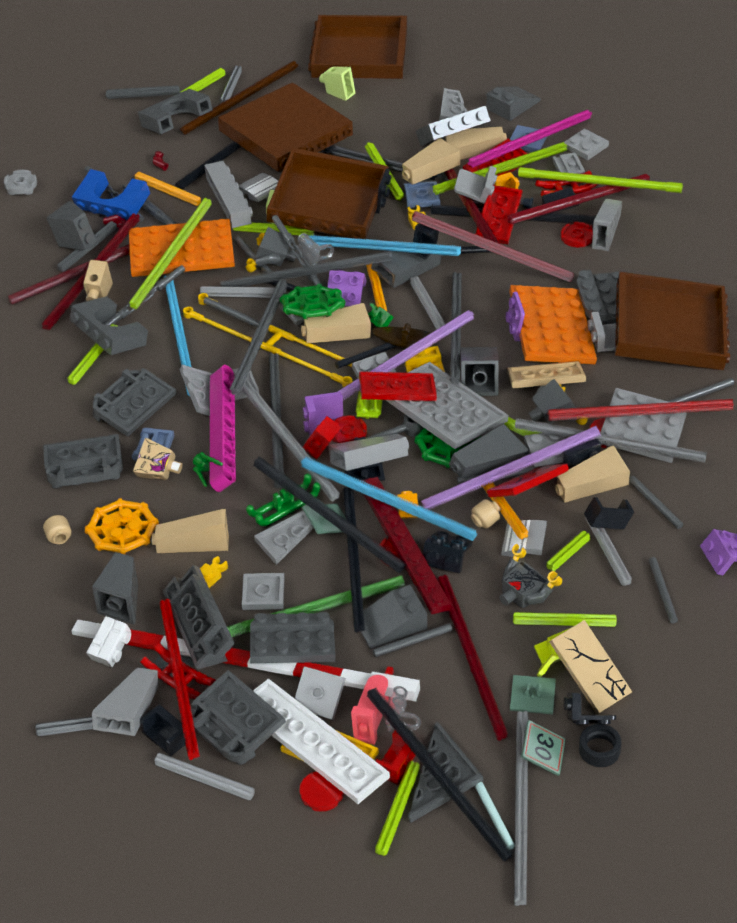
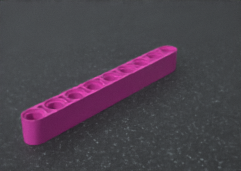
[210,365,236,492]

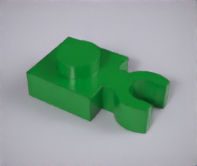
[367,303,394,327]

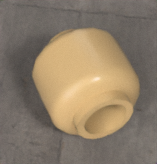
[471,499,501,529]
[43,515,71,544]

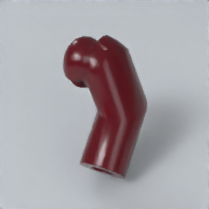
[153,151,169,171]
[103,215,126,230]

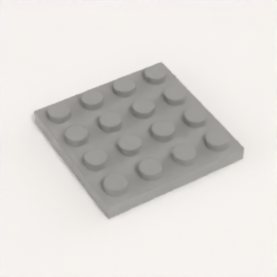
[600,388,687,463]

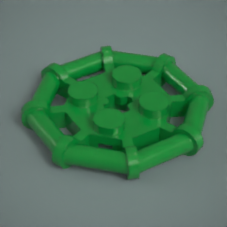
[280,284,346,320]
[414,428,482,468]

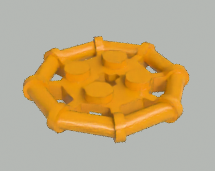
[85,498,159,554]

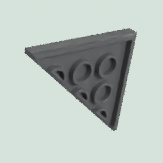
[408,722,484,823]

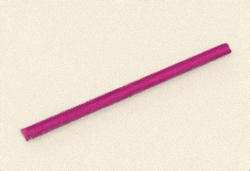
[468,110,592,168]

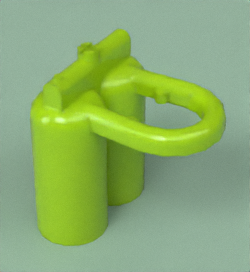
[355,391,383,419]

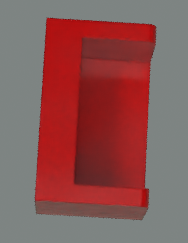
[302,416,342,460]
[375,730,416,785]

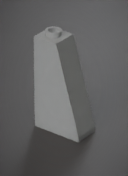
[592,199,622,251]
[328,434,409,471]
[92,667,159,736]

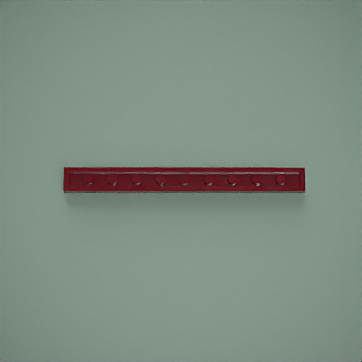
[359,477,451,615]

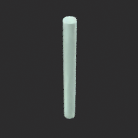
[475,782,515,850]

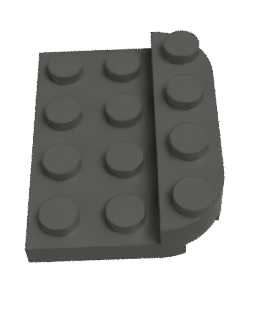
[576,270,624,325]
[93,368,176,437]
[43,434,123,488]
[250,612,335,664]
[191,670,286,765]

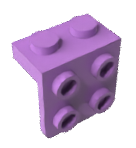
[328,270,367,307]
[505,292,525,341]
[303,392,343,437]
[700,529,737,575]

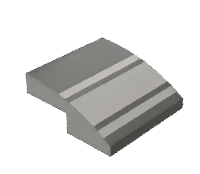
[239,173,278,202]
[501,520,547,557]

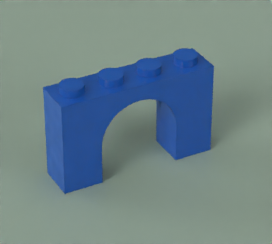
[72,169,150,220]

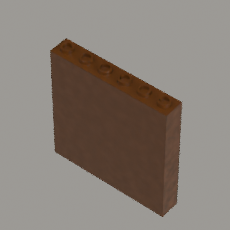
[308,15,407,79]
[218,82,353,172]
[267,148,388,240]
[615,272,730,370]

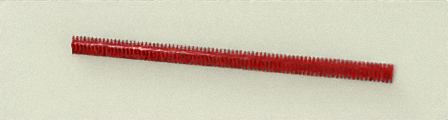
[548,399,734,421]
[160,598,200,760]

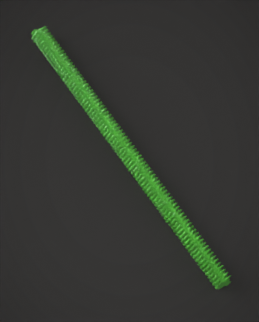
[227,575,405,638]

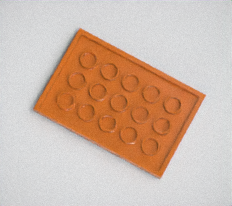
[129,219,235,277]
[509,285,597,364]

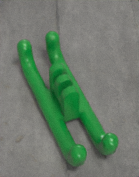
[246,473,321,526]

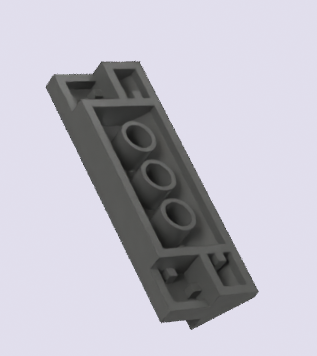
[163,565,234,669]

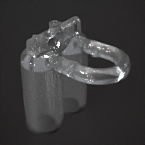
[296,233,334,266]
[385,686,421,732]

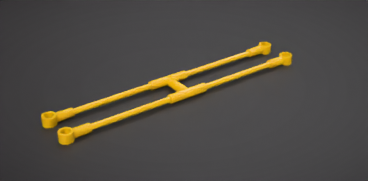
[183,293,353,388]

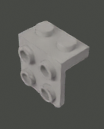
[454,166,497,203]
[588,312,616,352]

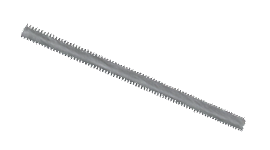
[242,379,340,501]
[515,418,707,463]
[514,711,528,906]

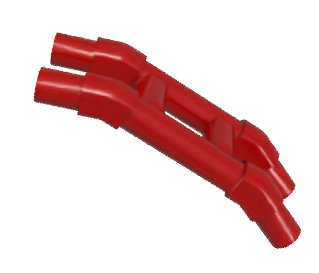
[535,170,598,196]
[140,643,216,699]

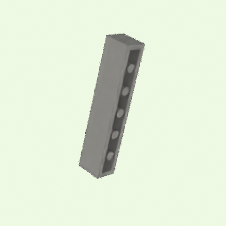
[204,161,253,228]

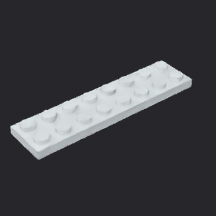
[253,679,390,804]

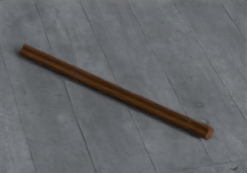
[180,61,299,135]

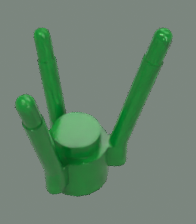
[193,452,223,487]

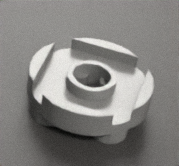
[4,170,37,195]

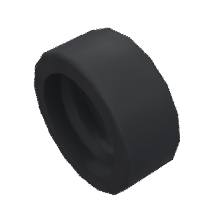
[579,724,621,767]

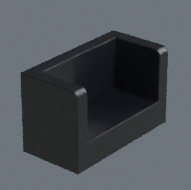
[412,223,439,259]
[584,497,634,529]
[140,704,185,756]

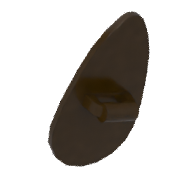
[372,323,436,349]

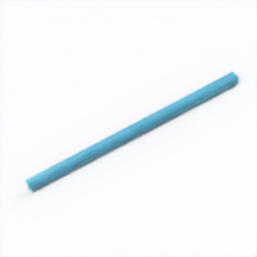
[307,235,461,256]
[164,275,191,396]
[301,457,477,541]

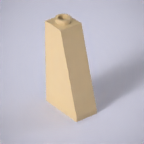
[445,127,507,160]
[402,138,460,185]
[301,303,371,343]
[555,446,630,503]
[152,509,229,553]

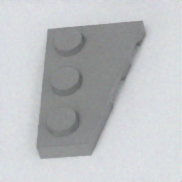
[439,88,468,120]
[179,365,212,416]
[254,511,314,565]

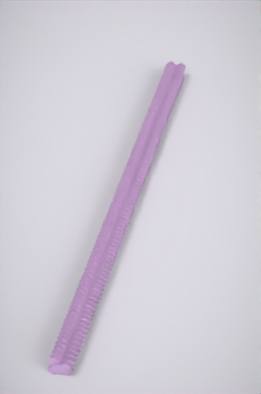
[337,310,474,401]
[421,426,601,511]

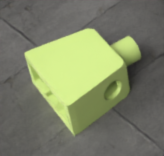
[319,67,355,101]

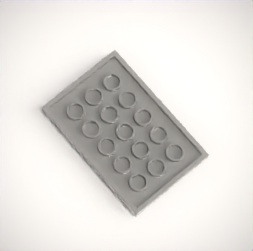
[386,362,509,449]

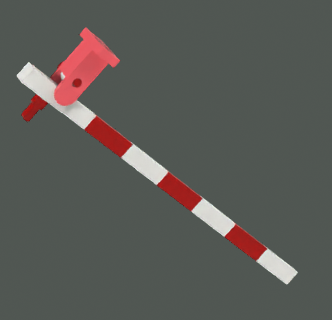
[71,620,420,745]

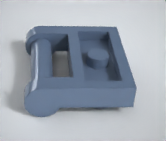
[132,428,174,461]

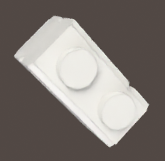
[86,616,131,668]

